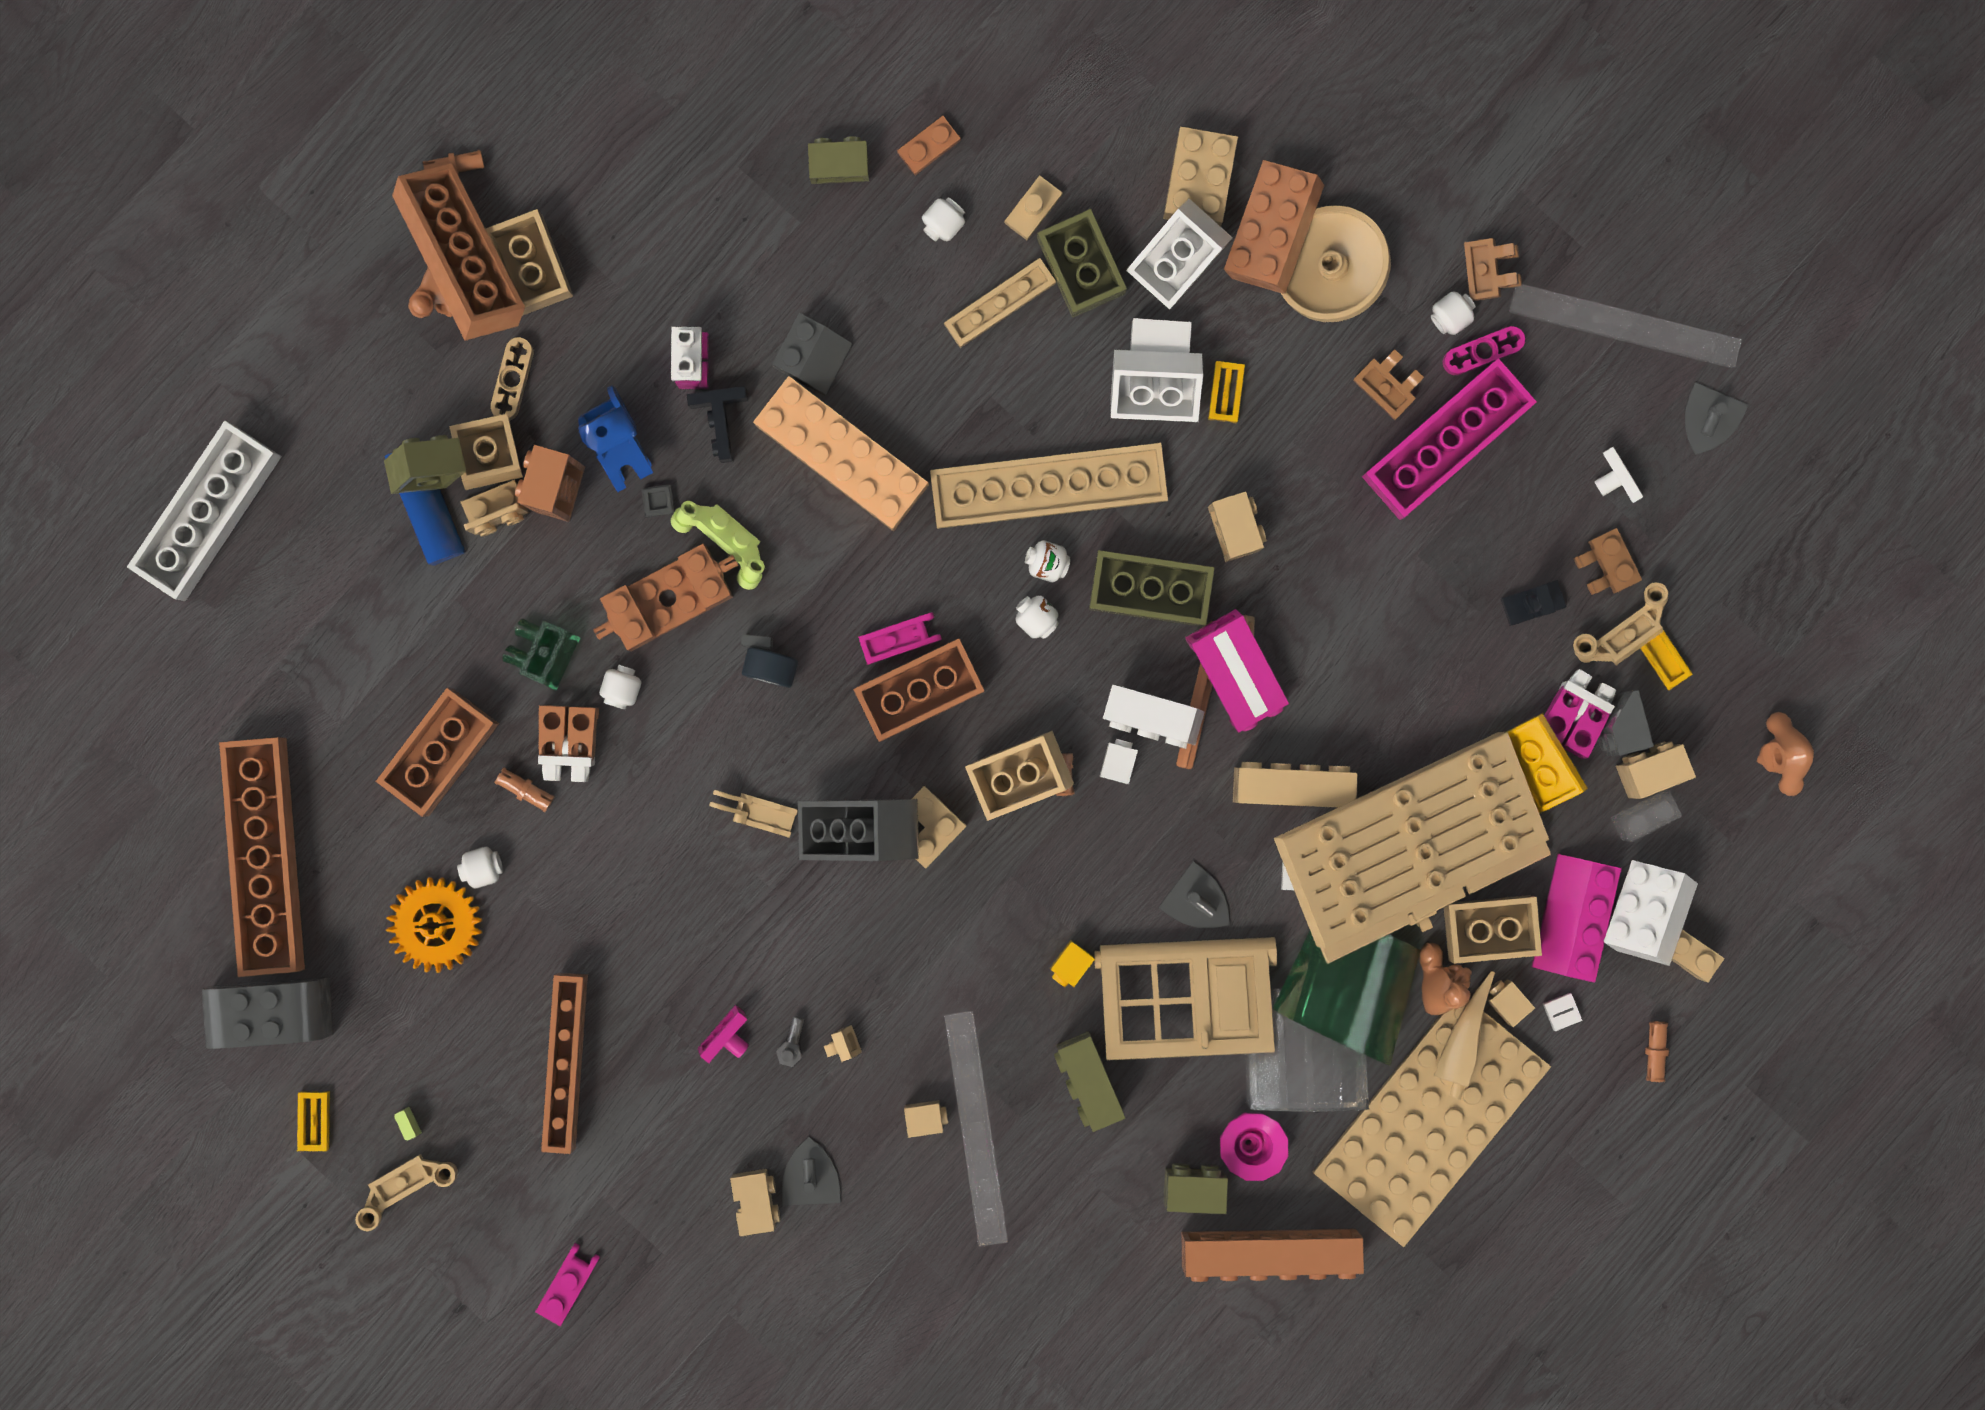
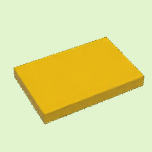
[1507,713,1588,814]

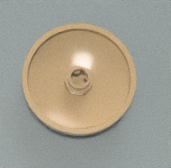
[1281,206,1391,322]

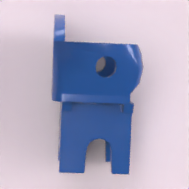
[578,385,653,492]

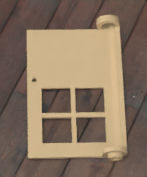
[1094,937,1277,1060]

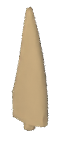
[1434,971,1495,1100]

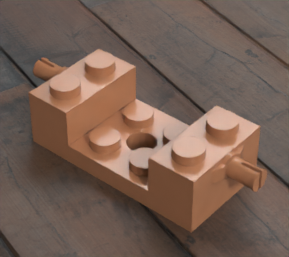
[593,544,739,652]

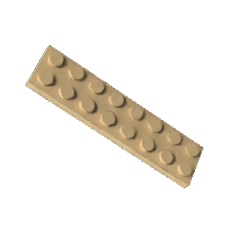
[930,443,1168,529]

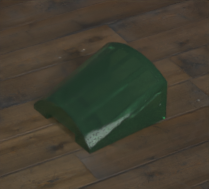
[1273,931,1421,1066]

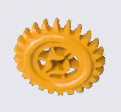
[386,877,482,973]

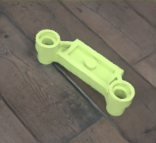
[671,501,765,590]

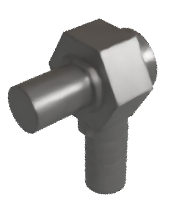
[776,1017,804,1067]

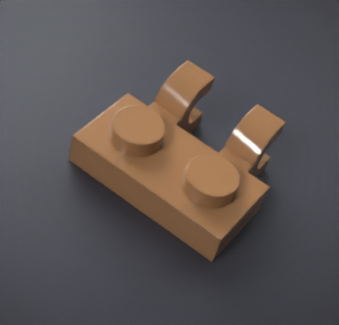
[1464,238,1522,301]
[1353,349,1424,420]
[1573,528,1642,595]

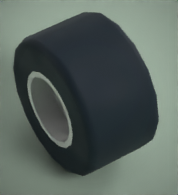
[742,647,798,688]

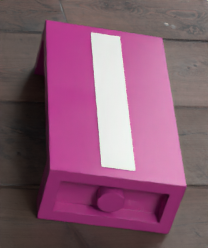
[1185,609,1289,733]

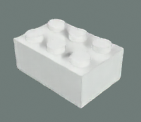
[1126,199,1233,309]
[1111,350,1203,422]
[1103,685,1205,749]
[1604,860,1698,966]

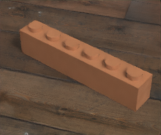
[541,973,588,1154]

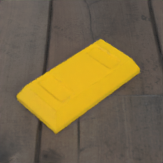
[1640,630,1693,690]

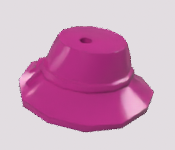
[1220,1113,1288,1181]

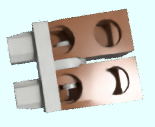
[538,705,599,782]

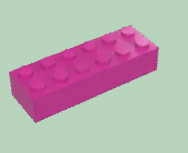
[1362,358,1537,520]

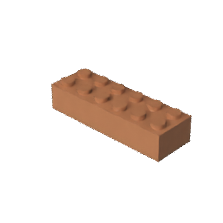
[392,163,525,340]
[1181,1229,1364,1282]

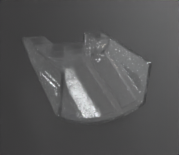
[1246,987,1369,1112]

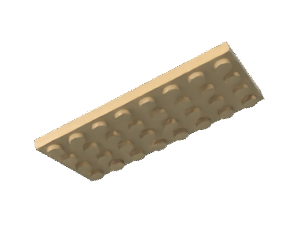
[1312,1000,1551,1247]

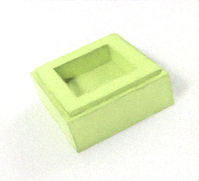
[394,1107,422,1141]

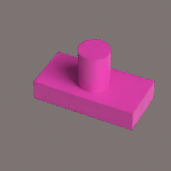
[697,1005,749,1063]

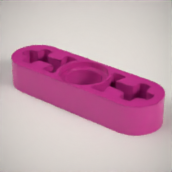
[1443,326,1525,375]

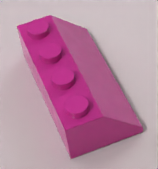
[1531,854,1621,983]

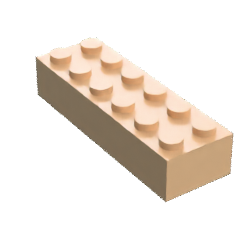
[753,376,929,531]

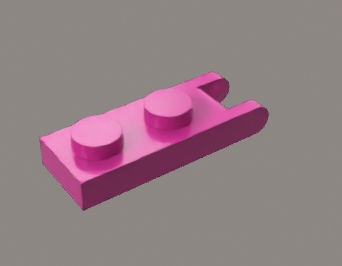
[858,612,942,665]
[535,1242,600,1326]

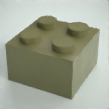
[384,435,466,494]
[1164,1163,1228,1214]

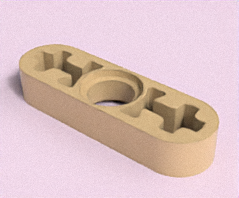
[491,337,534,421]

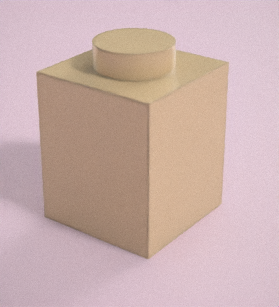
[1487,980,1535,1027]
[904,1100,948,1138]

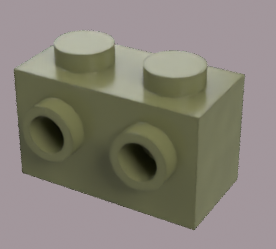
[808,137,869,184]

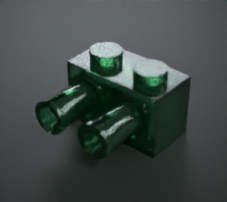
[502,618,580,691]

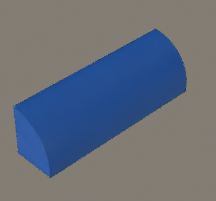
[384,453,466,566]

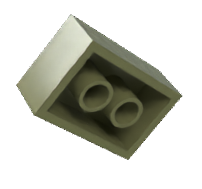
[1037,209,1127,318]
[1054,1031,1125,1132]

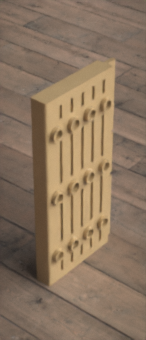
[1274,732,1551,964]

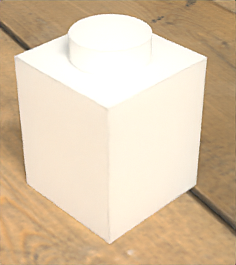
[1099,739,1138,784]

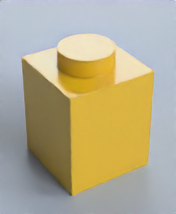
[1050,940,1095,987]

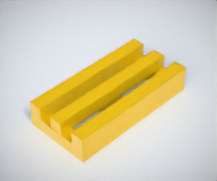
[1208,361,1245,423]
[297,1091,330,1151]

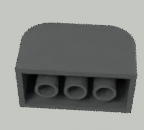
[798,799,919,861]
[202,977,333,1049]

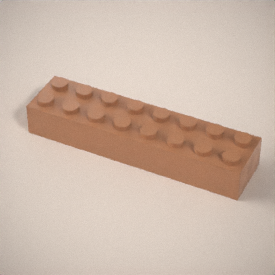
[219,737,305,977]

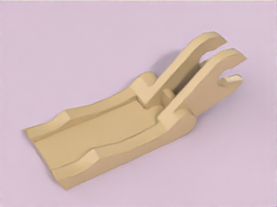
[709,790,798,838]

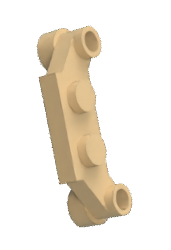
[1573,583,1668,665]
[355,1154,458,1231]

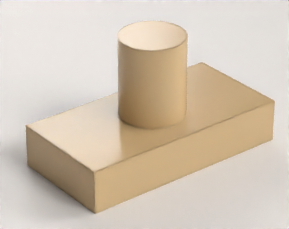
[1004,175,1063,240]

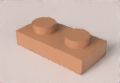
[897,116,961,176]

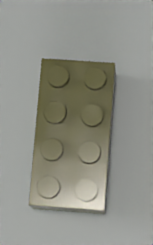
[1089,550,1215,627]

